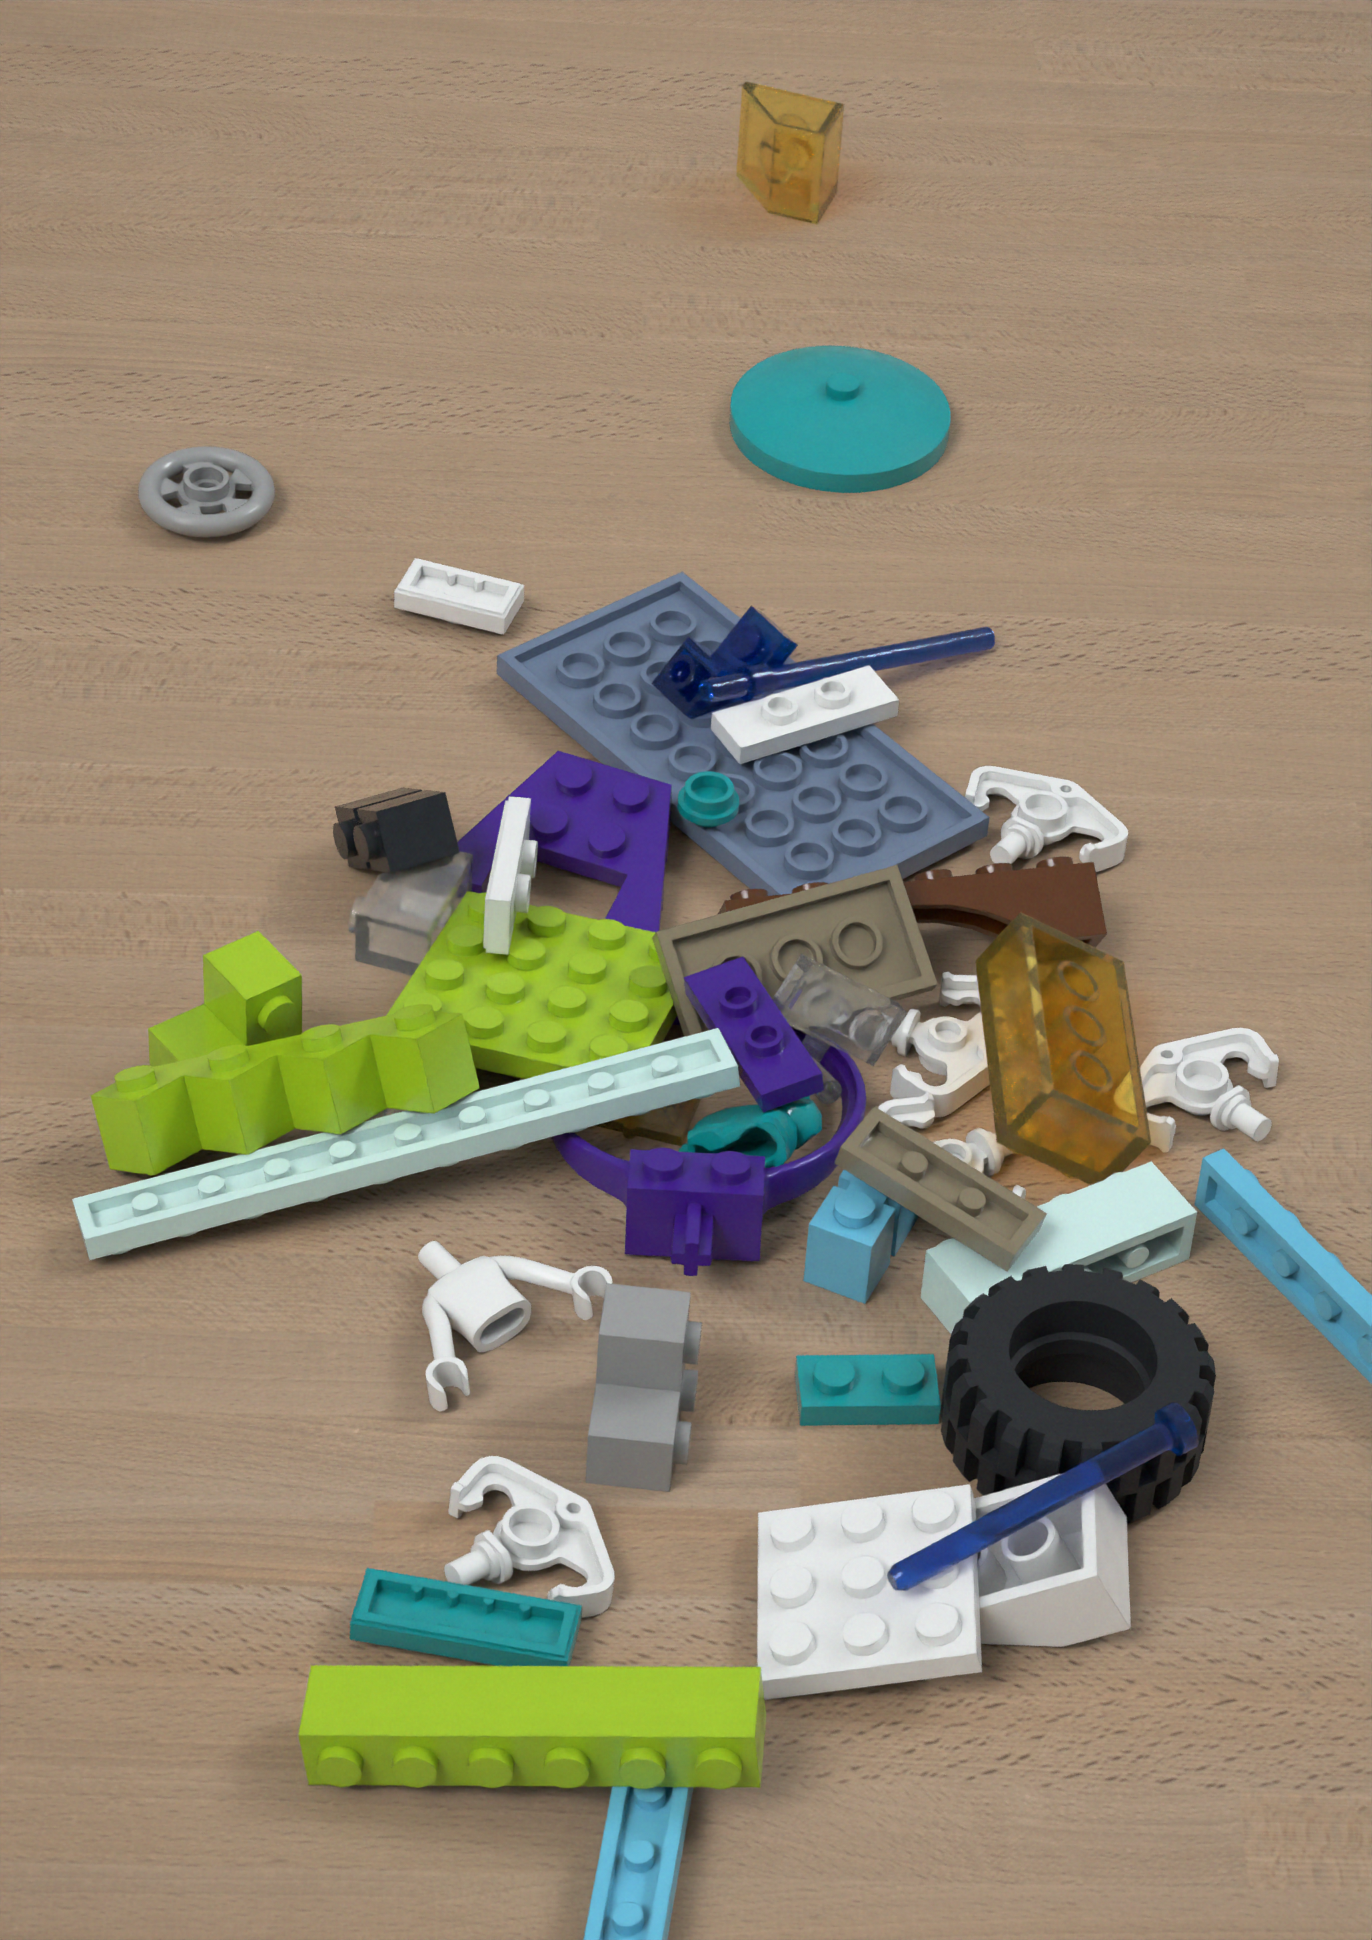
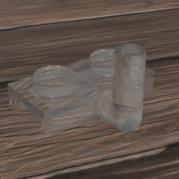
[772,954,908,1104]

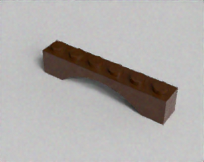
[717,856,1107,958]

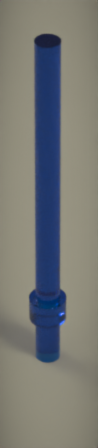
[699,626,995,703]

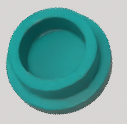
[677,771,739,828]

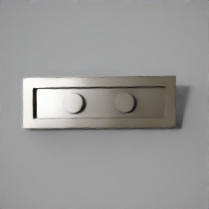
[835,1106,1047,1272]

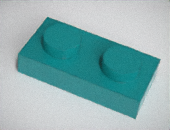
[795,1354,941,1426]

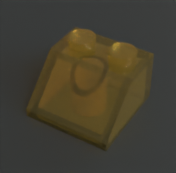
[736,81,844,225]

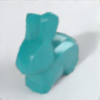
[678,1096,822,1168]

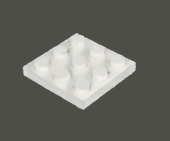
[757,1484,982,1700]

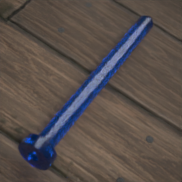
[887,1402,1199,1591]

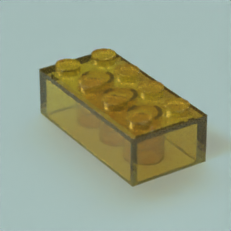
[975,912,1151,1185]

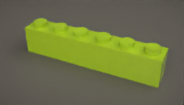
[298,1665,766,1789]

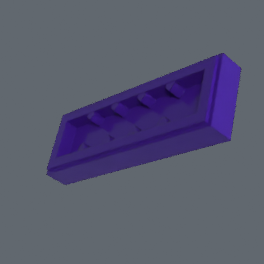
[683,957,824,1112]

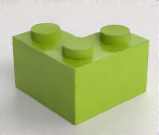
[148,931,302,1067]

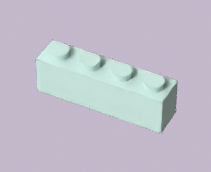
[920,1161,1197,1334]

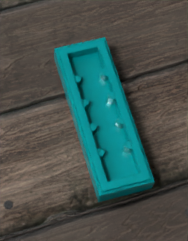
[350,1568,582,1666]

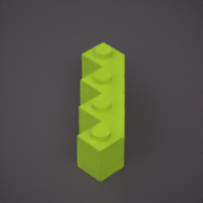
[91,1004,480,1175]

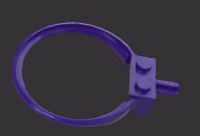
[551,1016,867,1276]

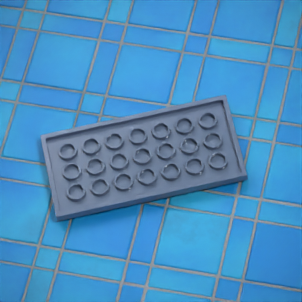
[497,572,990,896]

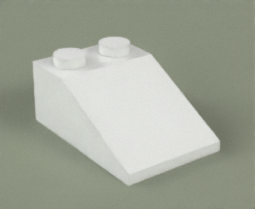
[974,1464,1131,1647]

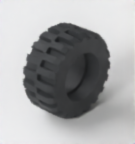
[940,1264,1216,1524]

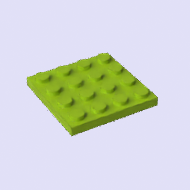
[387,891,677,1079]

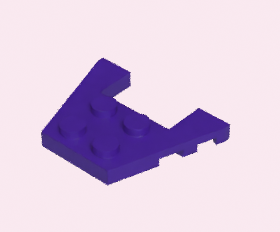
[430,751,672,932]

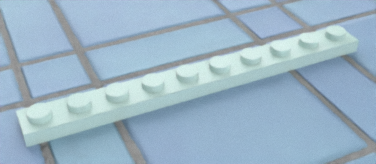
[72,1028,740,1260]

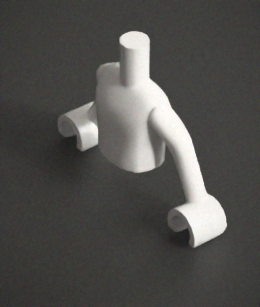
[418,1241,612,1412]

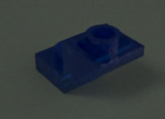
[652,606,798,719]

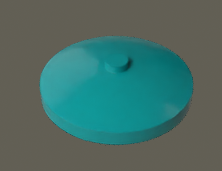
[729,345,951,493]

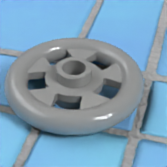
[138,446,275,537]

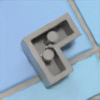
[585,1283,702,1492]

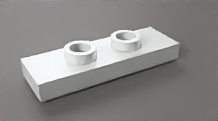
[711,665,899,764]
[483,796,538,955]

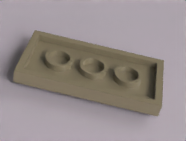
[652,865,938,1037]

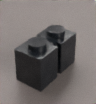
[333,788,460,873]

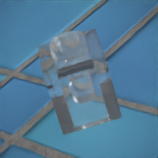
[348,852,473,976]

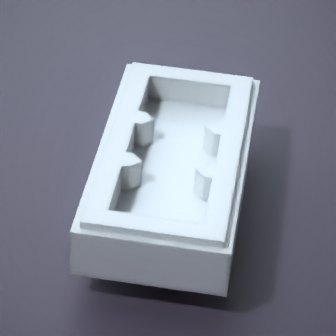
[394,558,524,635]

